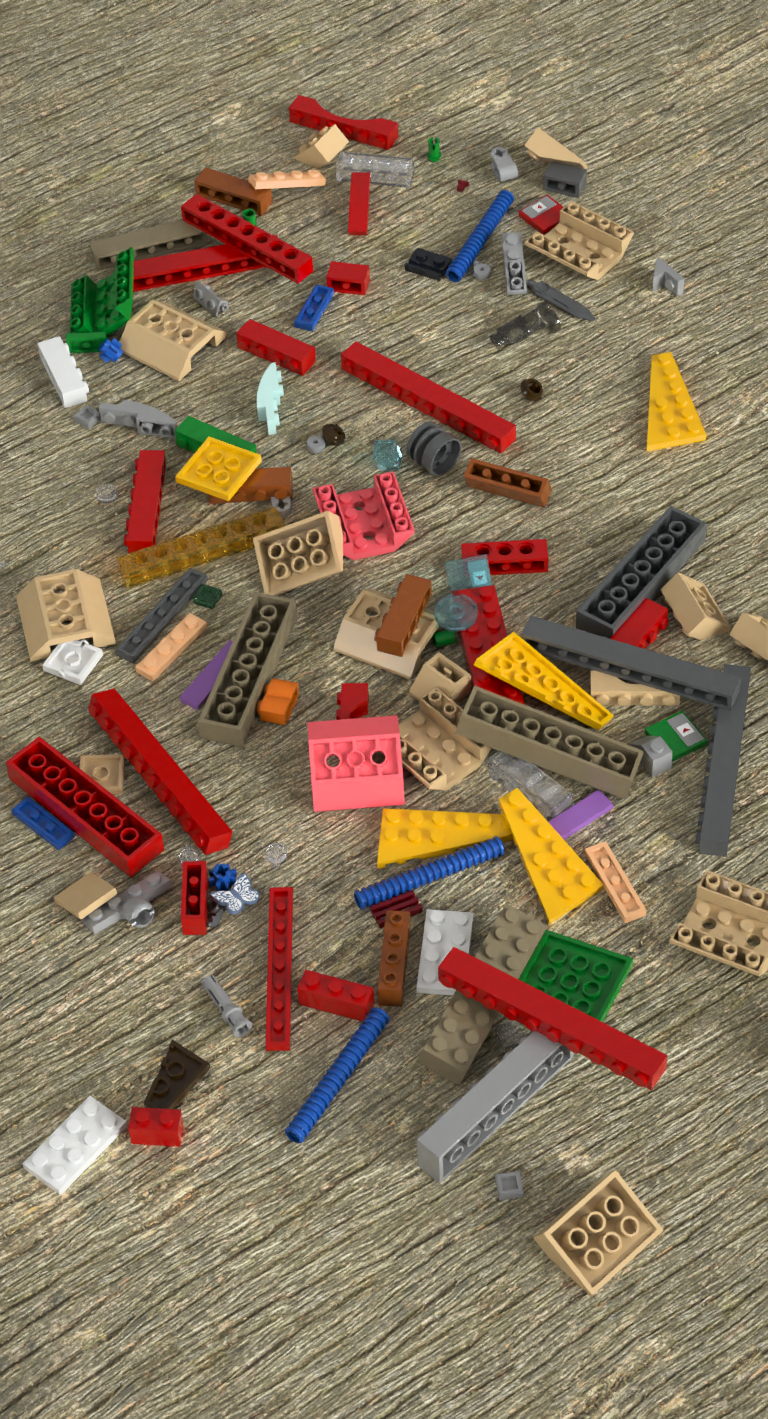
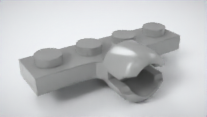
[82,870,172,934]

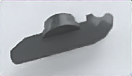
[207,901,226,928]

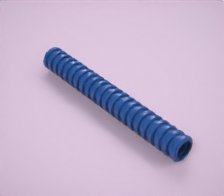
[446,190,514,282]
[354,836,504,910]
[285,1007,390,1143]

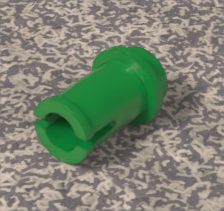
[427,137,442,162]

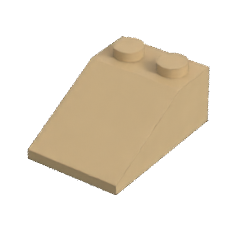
[524,127,588,169]

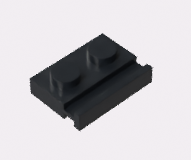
[405,247,452,281]

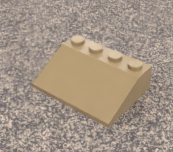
[253,511,343,596]
[533,1170,664,1296]

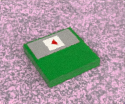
[645,711,707,762]

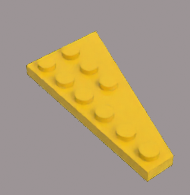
[647,352,706,451]
[473,632,614,731]
[499,788,604,925]

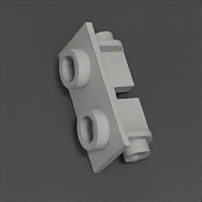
[192,281,229,317]

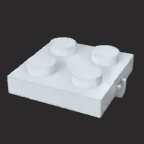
[42,639,103,685]

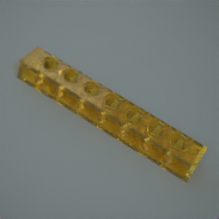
[117,507,285,589]

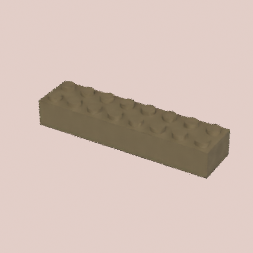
[198,592,297,747]
[455,685,644,800]
[416,903,547,1086]

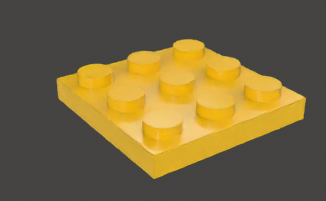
[175,437,262,502]

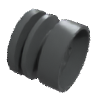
[406,421,462,476]

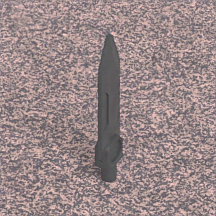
[527,279,595,321]

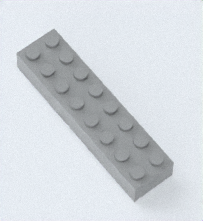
[417,1031,574,1183]

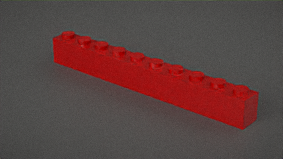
[341,341,516,453]
[88,688,233,855]
[438,947,667,1091]

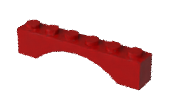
[289,95,399,150]

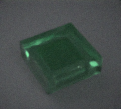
[193,584,222,610]

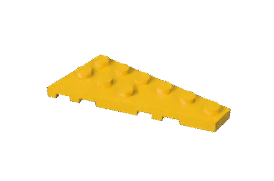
[377,808,513,869]

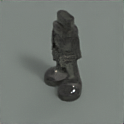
[489,302,561,347]

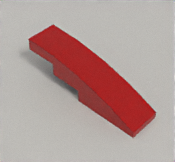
[348,172,371,235]

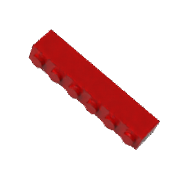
[124,450,166,556]

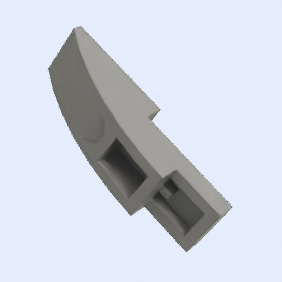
[502,232,527,295]
[99,399,177,438]

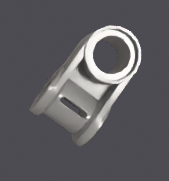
[491,147,518,182]

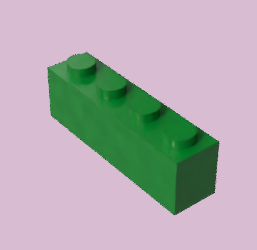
[175,416,257,453]

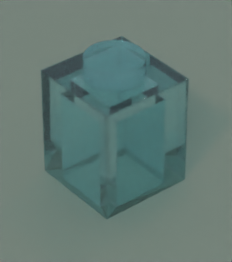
[372,439,402,471]

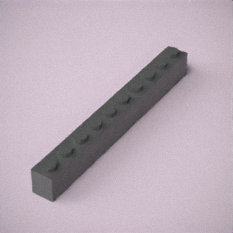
[521,616,741,711]
[695,664,751,857]

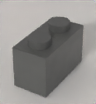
[543,161,587,198]

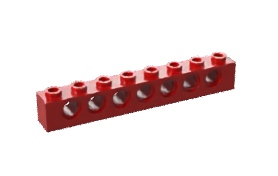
[181,194,313,284]

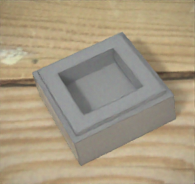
[73,405,101,429]
[495,1171,524,1201]

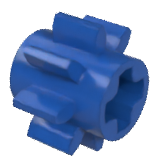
[98,338,123,363]
[209,863,237,891]

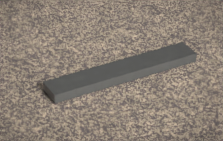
[115,568,208,664]

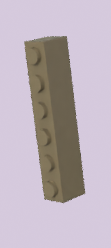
[89,220,208,271]

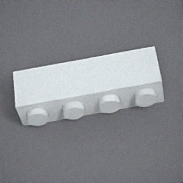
[37,336,89,408]

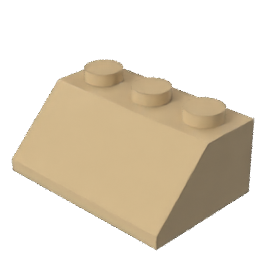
[660,572,732,640]
[729,612,768,661]

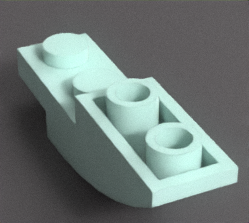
[257,363,284,435]

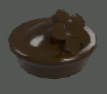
[520,378,543,402]
[322,424,345,446]

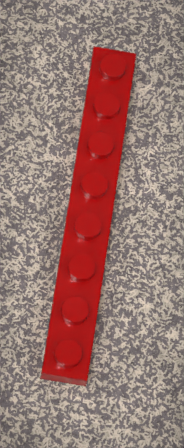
[265,887,293,1051]

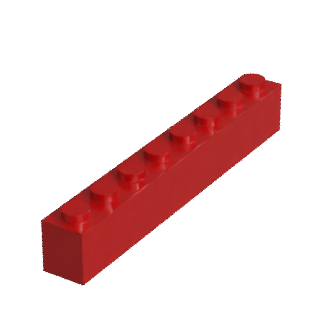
[133,235,277,292]

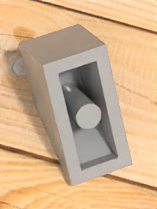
[629,735,672,777]

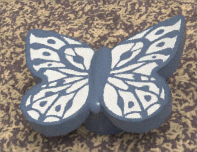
[210,873,259,915]

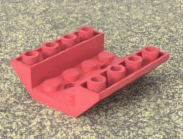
[313,471,415,560]
[307,715,405,812]

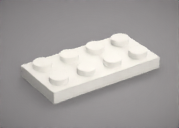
[416,909,474,995]
[22,1096,127,1195]

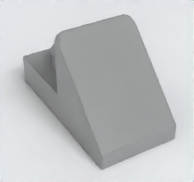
[653,257,684,296]

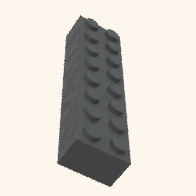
[576,506,707,639]

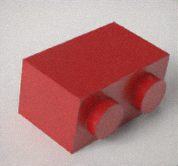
[326,261,370,295]
[128,1107,184,1147]

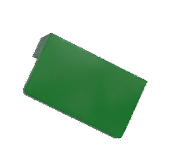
[66,332,108,353]

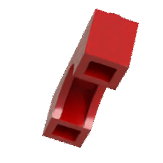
[335,683,369,762]

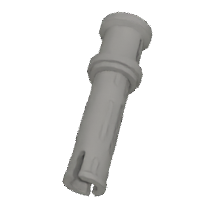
[201,975,253,1038]

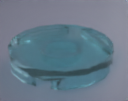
[434,594,478,631]

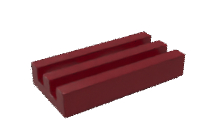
[370,890,423,928]

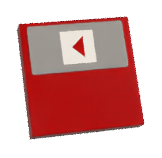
[518,195,564,235]

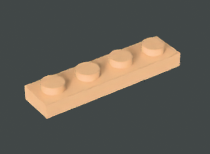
[248,169,326,189]
[135,613,207,682]
[585,841,647,923]

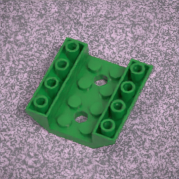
[69,247,134,336]

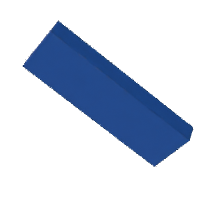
[294,284,334,332]
[11,796,75,851]

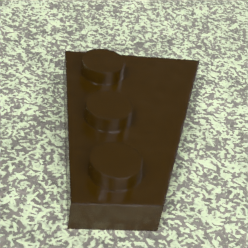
[144,1040,210,1109]

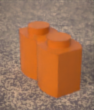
[257,678,299,725]

